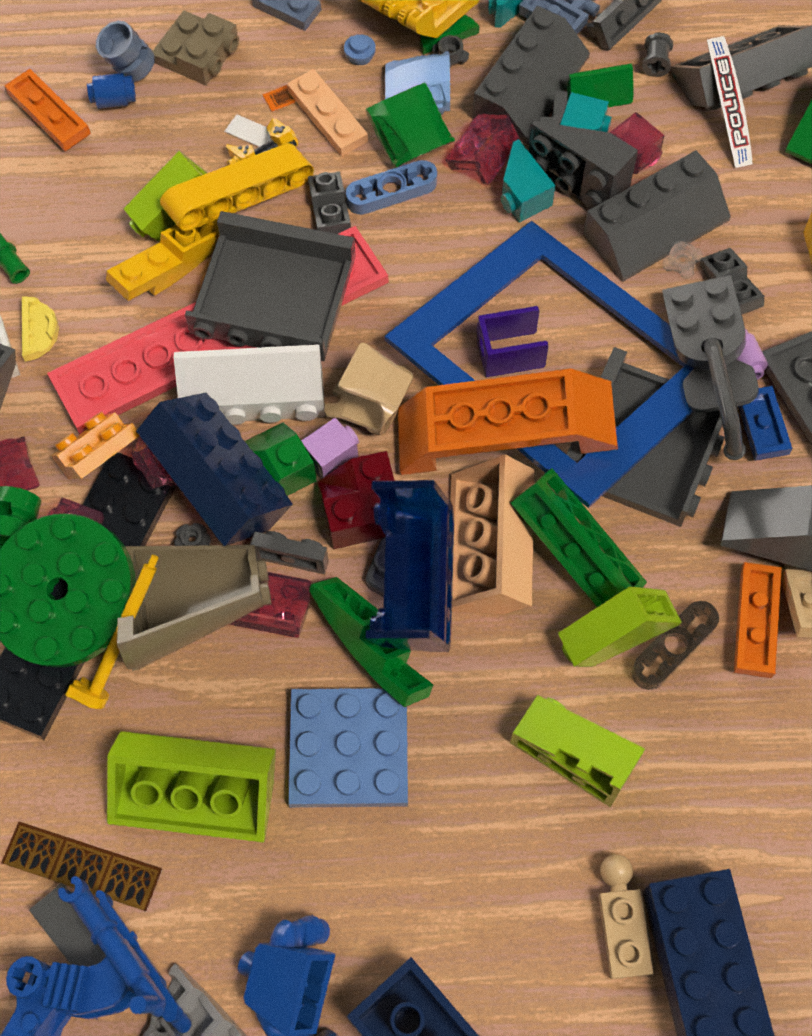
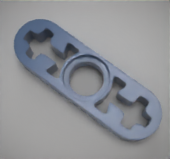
[346,160,437,215]

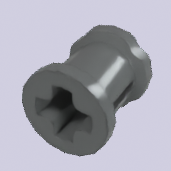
[642,32,673,77]

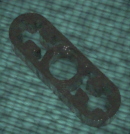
[632,601,719,690]

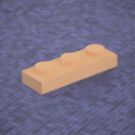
[287,69,368,157]

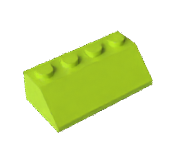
[107,731,276,843]

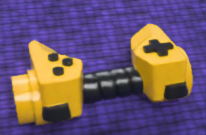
[226,118,299,166]

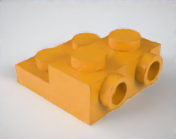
[51,411,139,479]

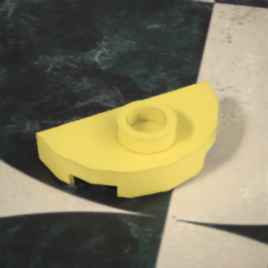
[22,296,59,362]

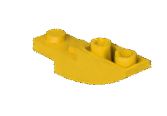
[106,220,219,301]

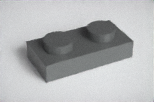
[250,531,329,575]

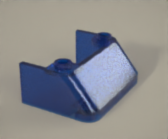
[366,480,454,652]

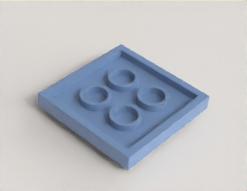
[289,688,408,808]

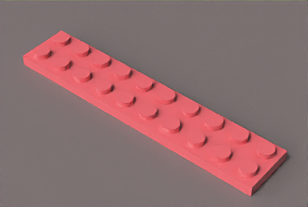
[47,226,389,434]

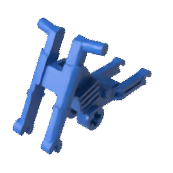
[0,876,192,1036]

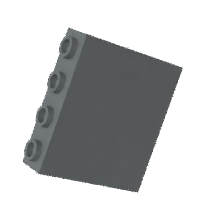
[185,211,356,361]
[566,347,737,527]

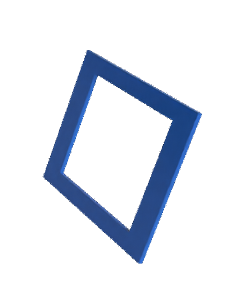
[384,221,705,508]

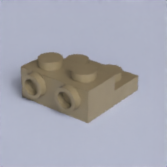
[153,11,239,86]

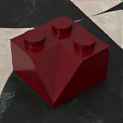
[317,451,404,550]

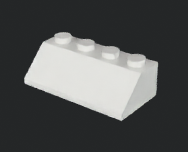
[174,345,325,425]

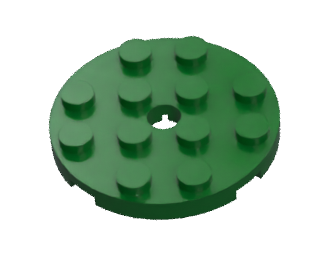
[0,514,136,668]

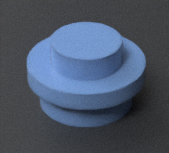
[344,34,376,65]

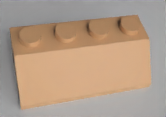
[446,454,534,614]

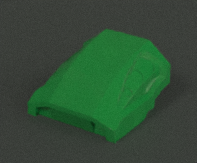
[365,82,455,168]

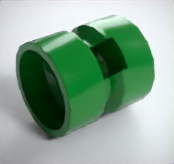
[0,486,42,549]

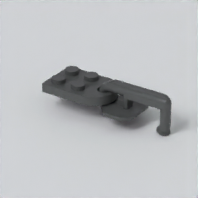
[662,275,759,460]

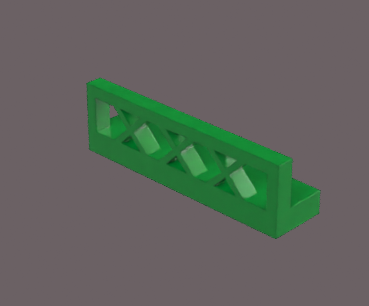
[511,468,647,607]

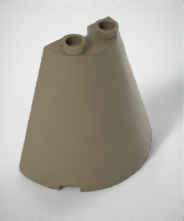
[117,545,272,671]

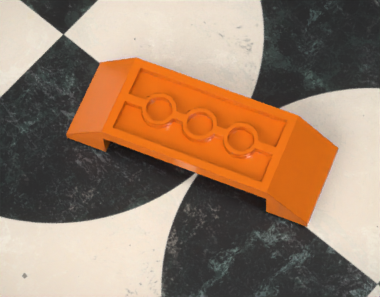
[398,368,618,475]

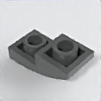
[308,172,351,234]
[700,248,765,315]

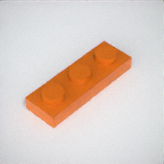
[4,69,91,151]
[734,562,782,678]

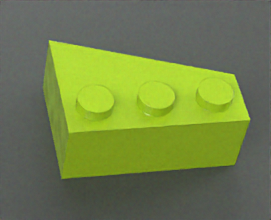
[510,695,645,807]

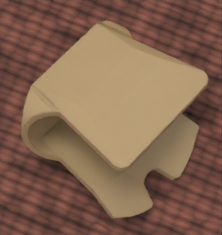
[324,343,413,436]

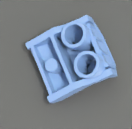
[385,51,450,115]

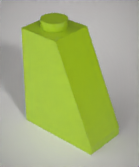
[123,151,208,242]
[558,587,682,667]

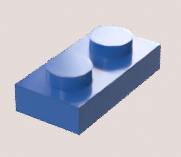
[738,386,793,461]

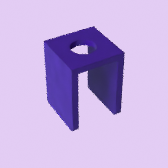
[476,306,549,378]

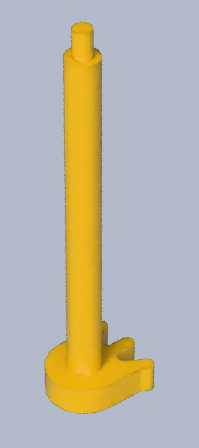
[65,555,159,709]

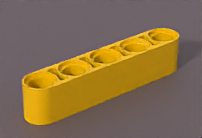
[160,143,314,231]

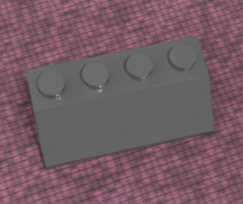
[473,6,590,145]
[670,25,812,111]
[583,150,731,282]

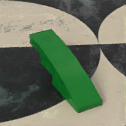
[309,577,434,707]

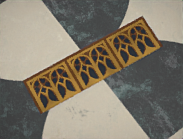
[1,822,163,911]

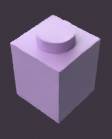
[301,417,359,479]

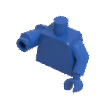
[238,915,338,1036]

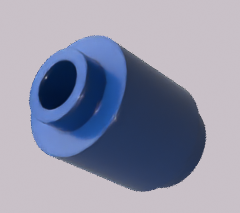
[87,73,136,109]

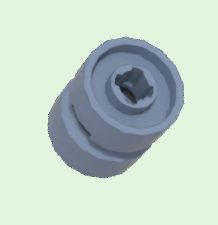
[96,20,155,82]

